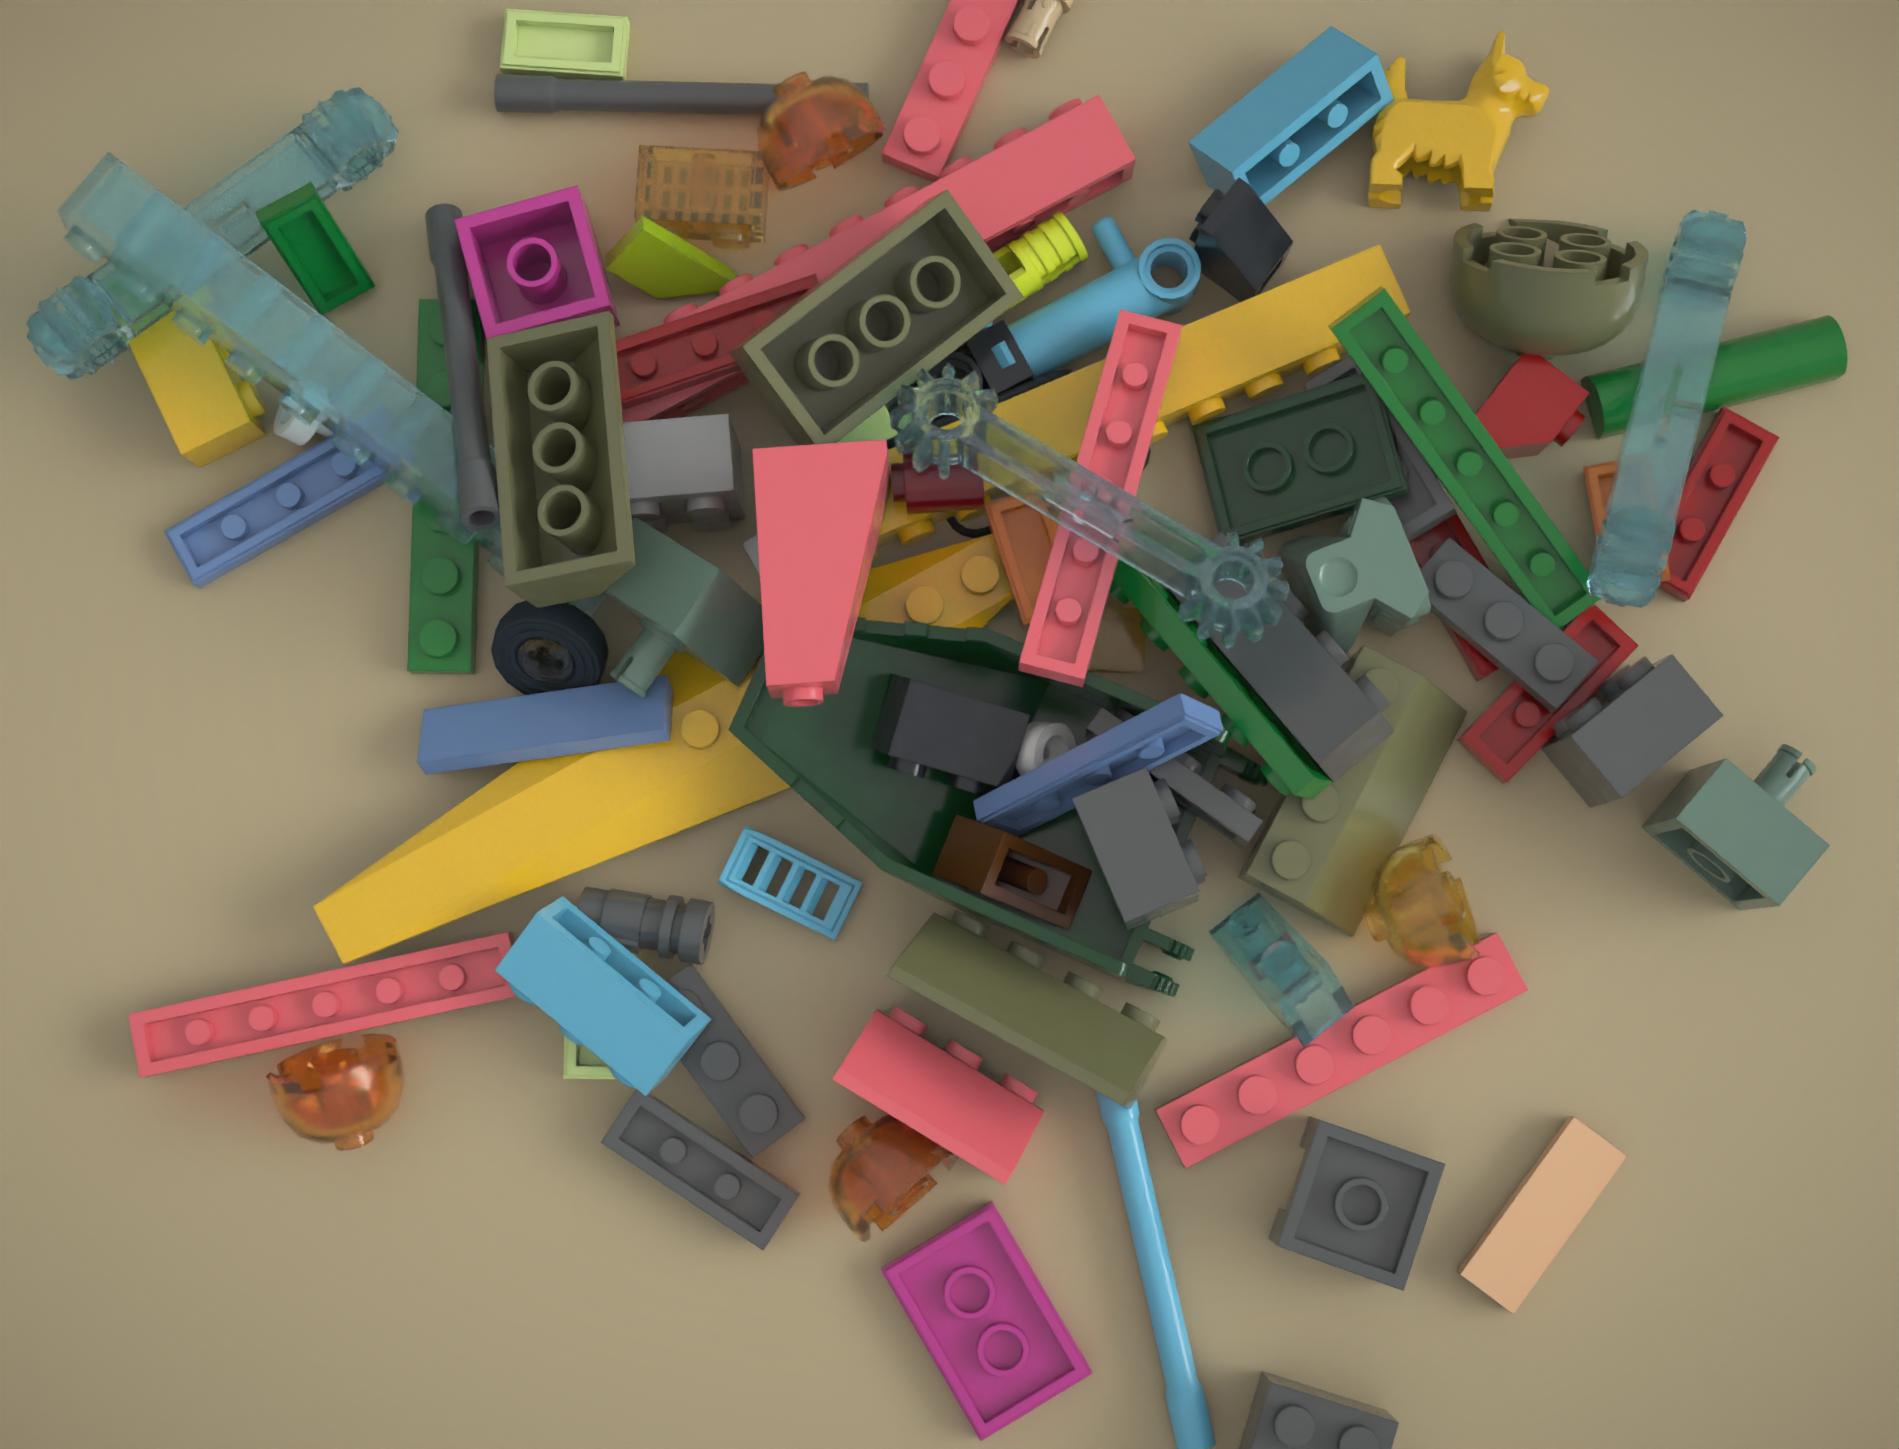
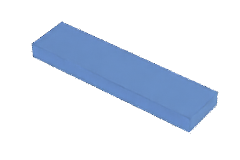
[164,406,414,588]
[417,675,673,774]
[973,693,1224,836]

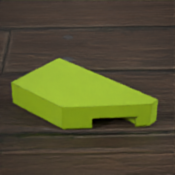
[605,215,736,299]

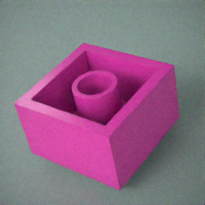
[454,185,620,338]

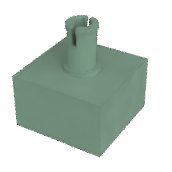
[604,516,764,698]
[1641,744,1830,911]

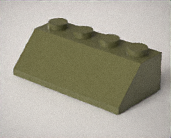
[486,311,636,608]
[1238,645,1467,937]
[887,910,1167,1109]

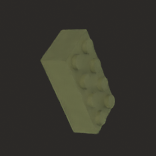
[728,189,1024,445]

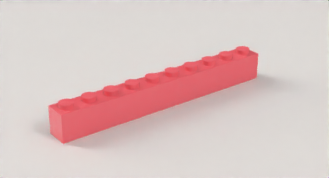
[622,95,1136,422]

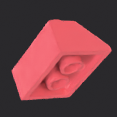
[832,1005,1044,1185]

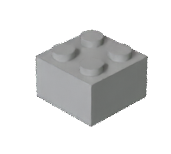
[623,414,745,533]

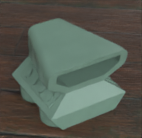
[1277,496,1431,653]

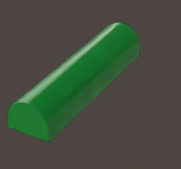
[1580,315,1848,440]

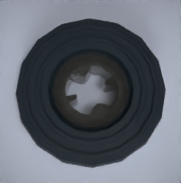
[491,600,609,695]

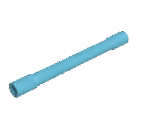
[1095,1091,1216,1449]

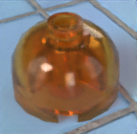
[757,71,886,191]
[266,1033,405,1151]
[828,1114,958,1242]

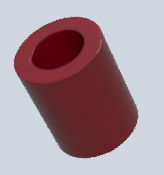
[891,444,985,515]

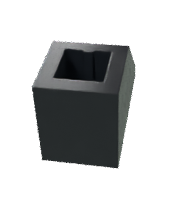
[1189,178,1294,302]

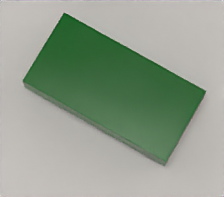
[255,181,375,316]

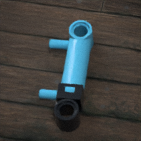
[920,217,1201,421]

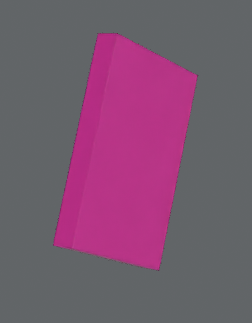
[881,1201,1093,1441]

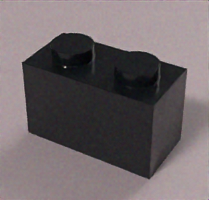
[871,674,1030,795]

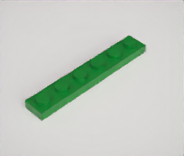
[1328,286,1605,628]
[407,299,485,674]
[1053,495,1333,799]

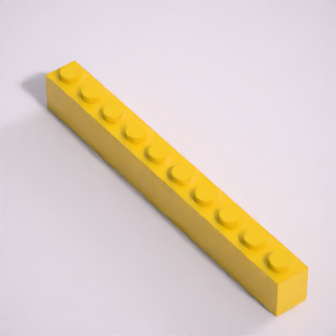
[873,244,1411,560]

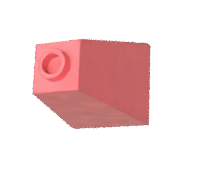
[752,439,891,707]

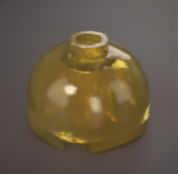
[1363,834,1479,968]

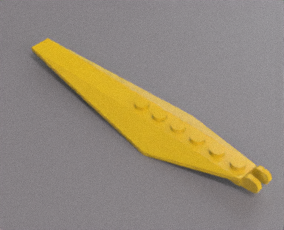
[313,534,1013,964]

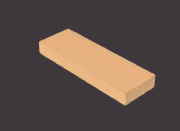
[1457,1116,1627,1314]

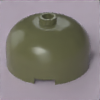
[1449,218,1649,360]

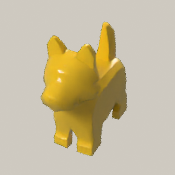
[1368,31,1550,212]

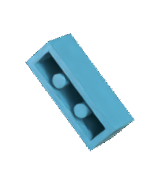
[1188,26,1394,205]
[495,896,711,1096]

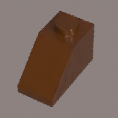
[932,814,1093,930]

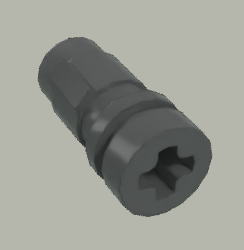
[577,886,715,965]

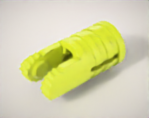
[993,211,1088,315]

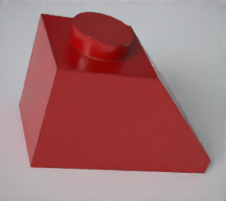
[1475,353,1590,459]

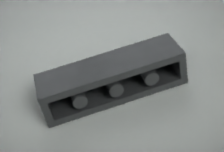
[1163,531,1394,782]

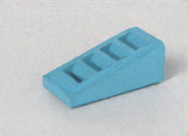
[718,825,863,941]

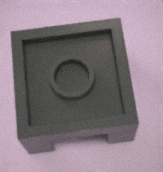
[1268,1116,1445,1291]

